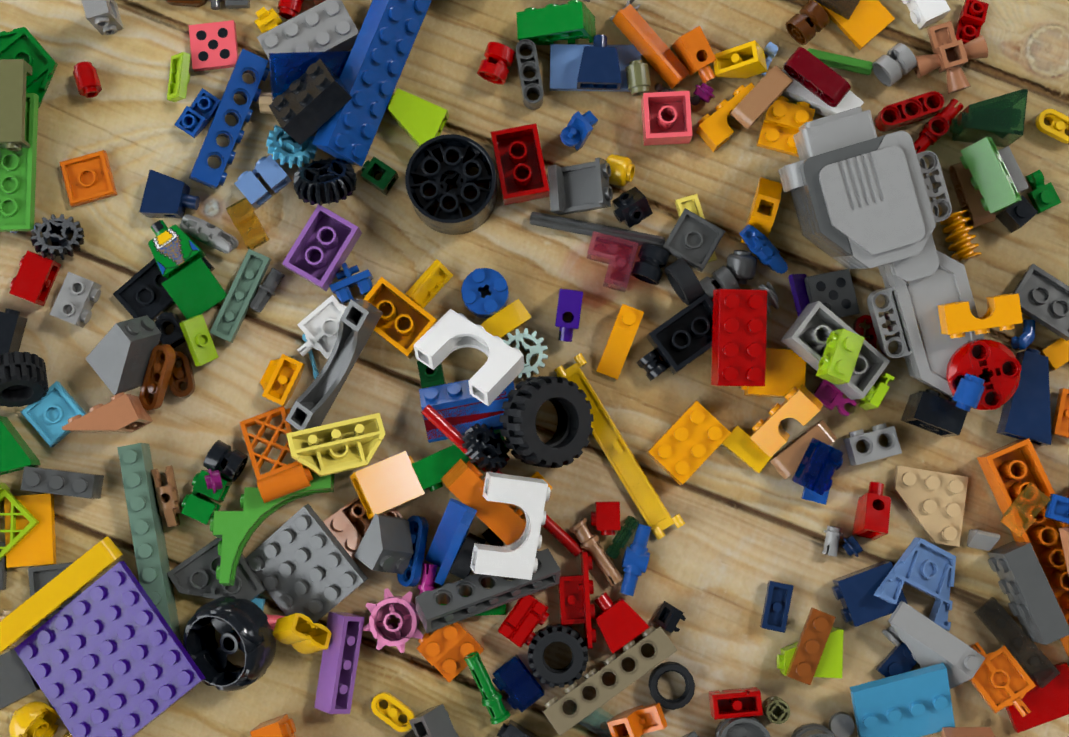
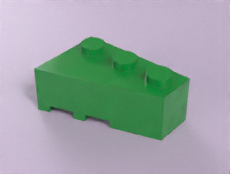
[516,0,596,46]

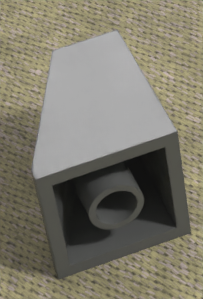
[85,315,161,395]

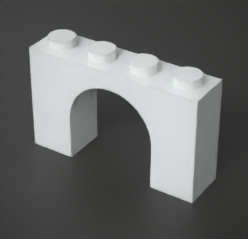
[414,309,524,406]
[470,472,550,580]

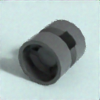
[699,266,740,302]

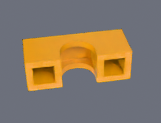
[696,82,755,152]
[937,293,1023,338]
[750,384,823,457]

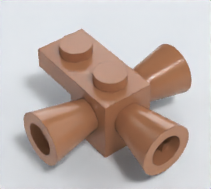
[914,21,988,94]

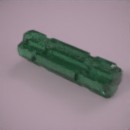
[606,516,639,559]

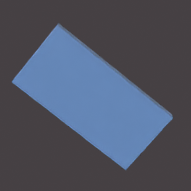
[550,44,641,92]

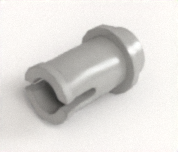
[822,526,843,557]

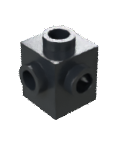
[612,187,653,228]

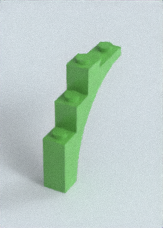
[210,464,335,586]

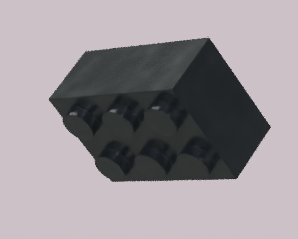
[269,59,352,145]
[646,293,713,375]

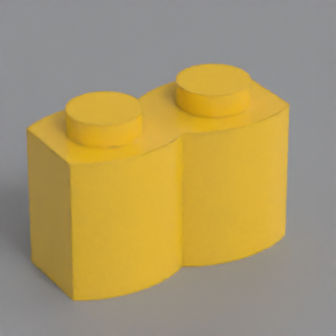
[273,613,332,654]

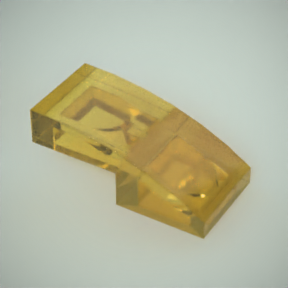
[226,197,270,250]
[1000,483,1051,537]

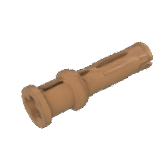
[569,517,623,586]

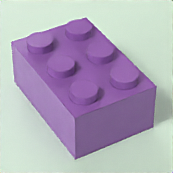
[282,204,362,292]

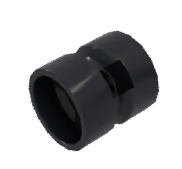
[631,243,670,285]
[203,440,248,482]

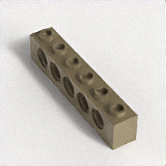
[543,626,677,736]

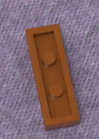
[786,607,836,685]

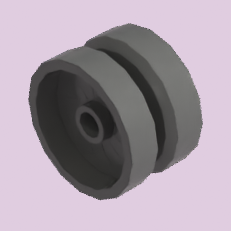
[715,716,770,737]

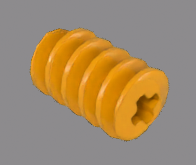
[940,210,982,261]

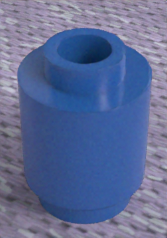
[952,373,985,412]

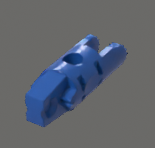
[739,224,788,274]

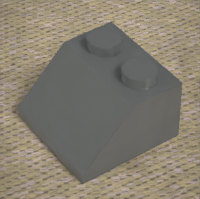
[354,514,413,574]

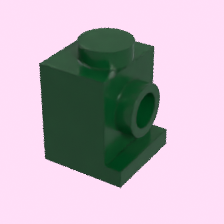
[361,157,399,195]
[417,361,446,388]

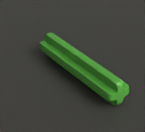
[808,48,873,75]

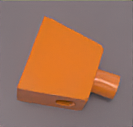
[672,26,716,83]

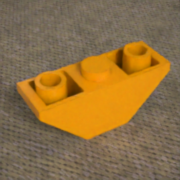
[741,177,782,244]

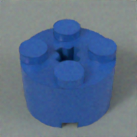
[461,268,509,318]

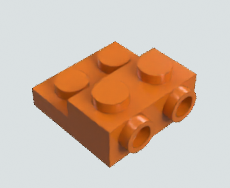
[416,621,485,683]

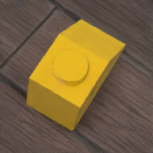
[713,40,768,79]

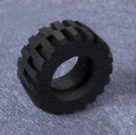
[500,376,594,468]

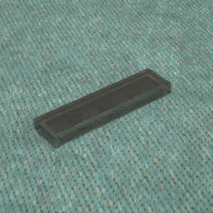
[974,597,1060,688]

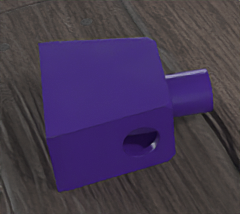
[555,288,583,342]

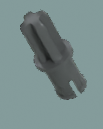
[249,268,285,313]

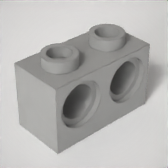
[844,423,902,466]

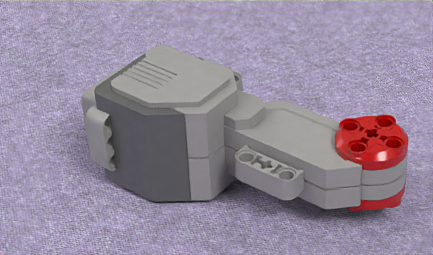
[778,106,1022,410]

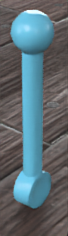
[302,334,319,379]

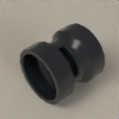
[636,349,669,381]

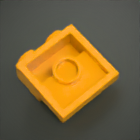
[756,96,815,157]

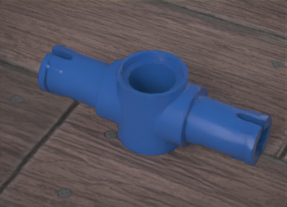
[620,524,652,596]

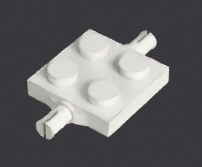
[297,295,358,360]

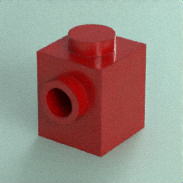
[591,501,620,535]

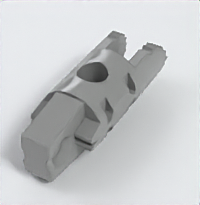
[180,214,239,254]

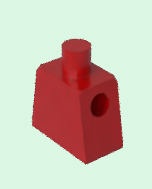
[852,482,891,540]
[594,592,649,654]

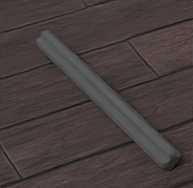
[530,212,665,248]

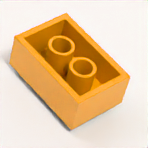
[363,276,437,359]
[646,400,731,485]

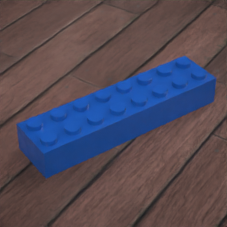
[312,0,432,167]

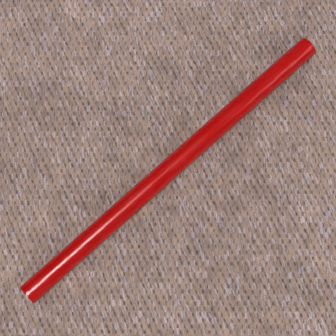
[421,404,583,557]

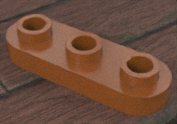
[139,344,176,410]

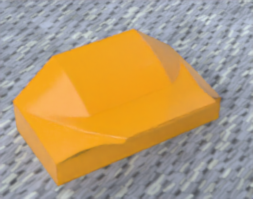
[260,354,305,406]

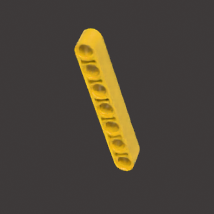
[0,536,123,655]

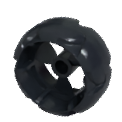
[183,596,276,692]

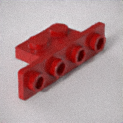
[559,551,596,649]

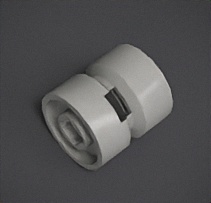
[872,43,917,87]

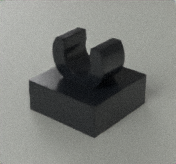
[653,601,686,633]

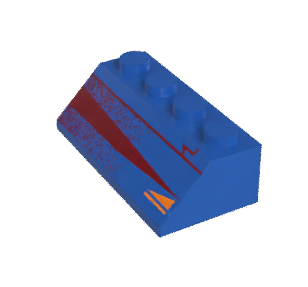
[419,379,515,443]

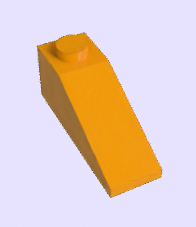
[596,304,644,380]

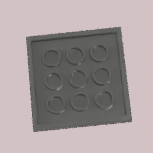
[245,504,368,623]

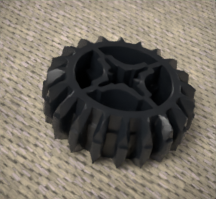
[293,158,357,206]

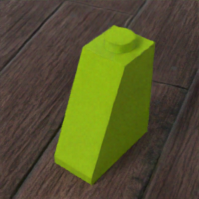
[388,88,449,147]
[777,627,844,679]

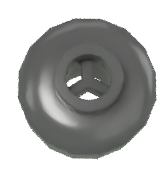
[726,250,757,284]

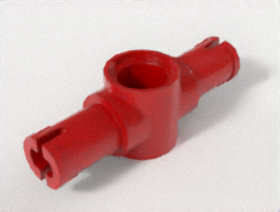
[913,99,964,154]

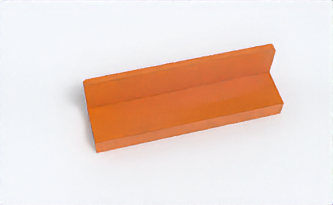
[612,4,690,89]

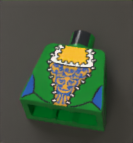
[148,220,206,279]

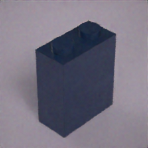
[832,560,908,627]

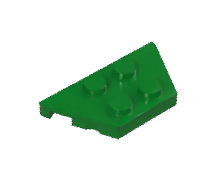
[0,27,58,108]

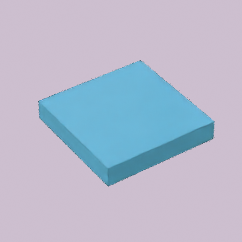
[21,381,86,447]

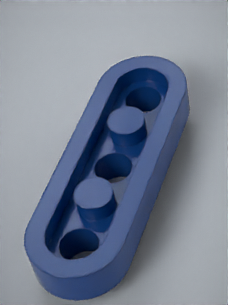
[397,515,429,587]

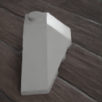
[888,601,985,689]

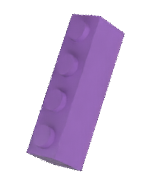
[314,612,364,714]

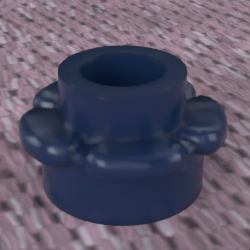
[842,535,863,557]

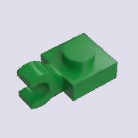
[1026,170,1061,214]

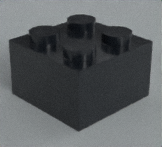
[901,389,968,437]

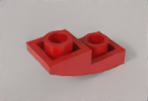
[955,0,989,45]

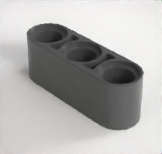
[516,39,543,110]

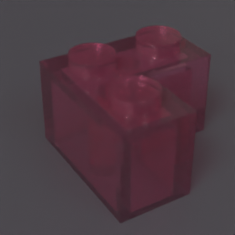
[586,231,639,292]

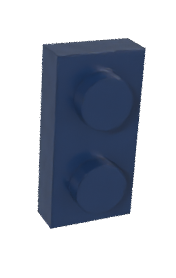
[760,580,793,633]
[876,640,917,678]

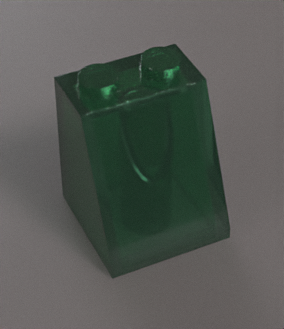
[950,89,1028,147]

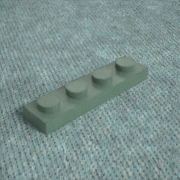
[209,249,272,343]

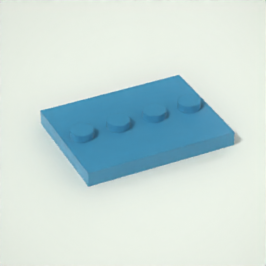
[850,663,955,737]

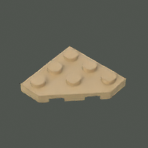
[893,466,968,547]

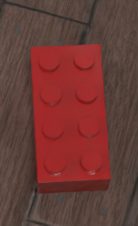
[711,289,767,386]

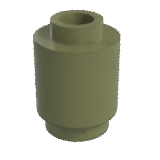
[625,60,651,96]

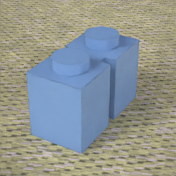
[234,154,292,209]

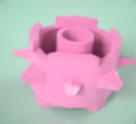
[363,588,424,653]

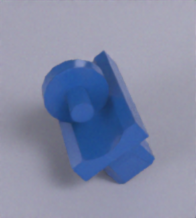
[560,111,598,151]
[329,263,373,304]

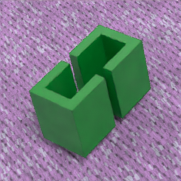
[181,470,232,525]

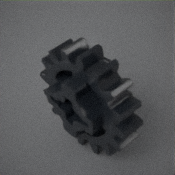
[31,214,85,260]
[462,423,510,473]

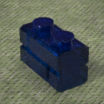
[792,438,844,496]

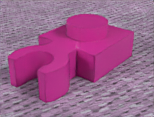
[813,379,857,416]

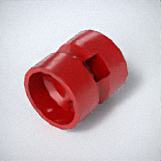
[477,42,516,85]

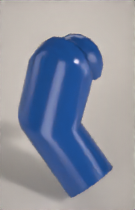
[1011,320,1036,350]

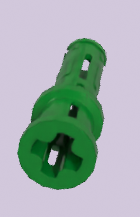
[464,651,511,725]

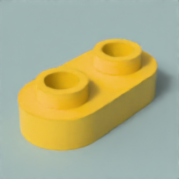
[1035,109,1069,144]
[371,692,415,732]

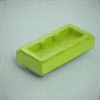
[167,52,191,102]
[179,314,219,366]

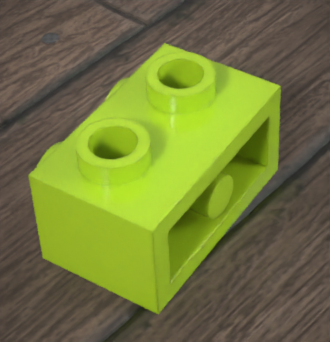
[816,328,865,385]

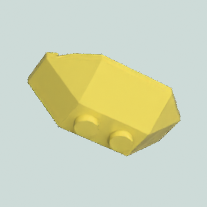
[286,413,386,477]

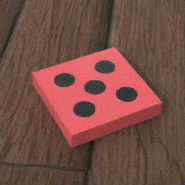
[188,20,239,72]

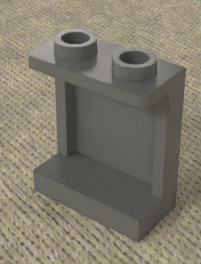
[547,157,613,215]

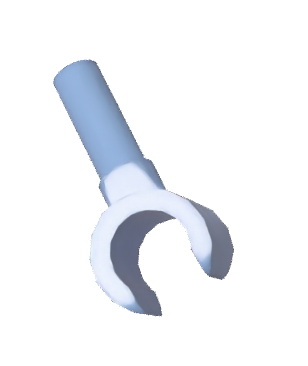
[761,42,778,76]

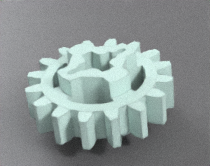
[502,328,548,379]

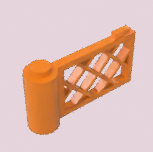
[239,406,314,503]

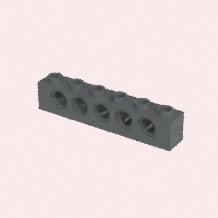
[415,548,561,633]

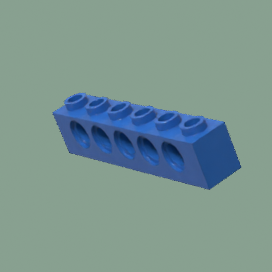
[189,49,270,189]

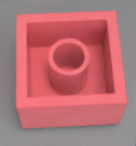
[641,91,693,146]

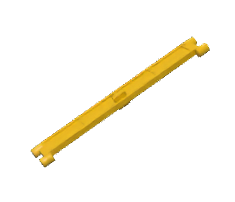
[554,353,685,540]

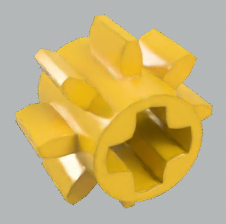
[254,7,283,33]

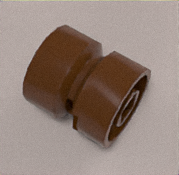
[785,1,830,45]

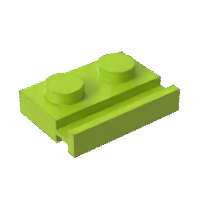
[858,373,895,411]

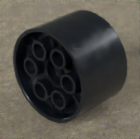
[405,134,498,235]

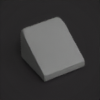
[967,529,1001,551]

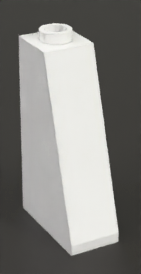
[781,68,864,117]

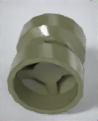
[762,696,790,724]

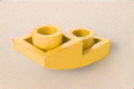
[480,299,532,339]

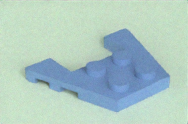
[874,537,956,631]

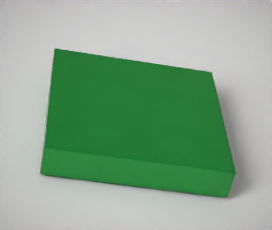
[161,258,227,319]

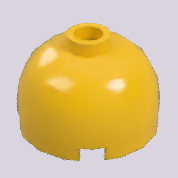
[9,701,60,737]

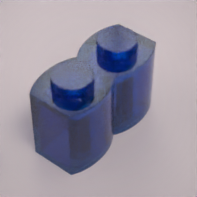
[492,654,545,712]

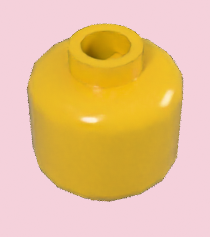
[606,154,635,187]

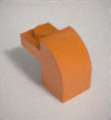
[607,703,668,737]

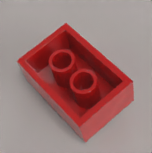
[491,123,550,205]

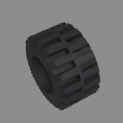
[0,351,49,407]
[528,624,588,688]

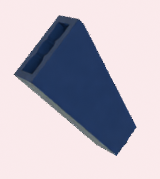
[996,348,1052,446]

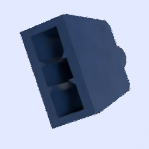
[577,35,622,90]
[140,170,200,218]

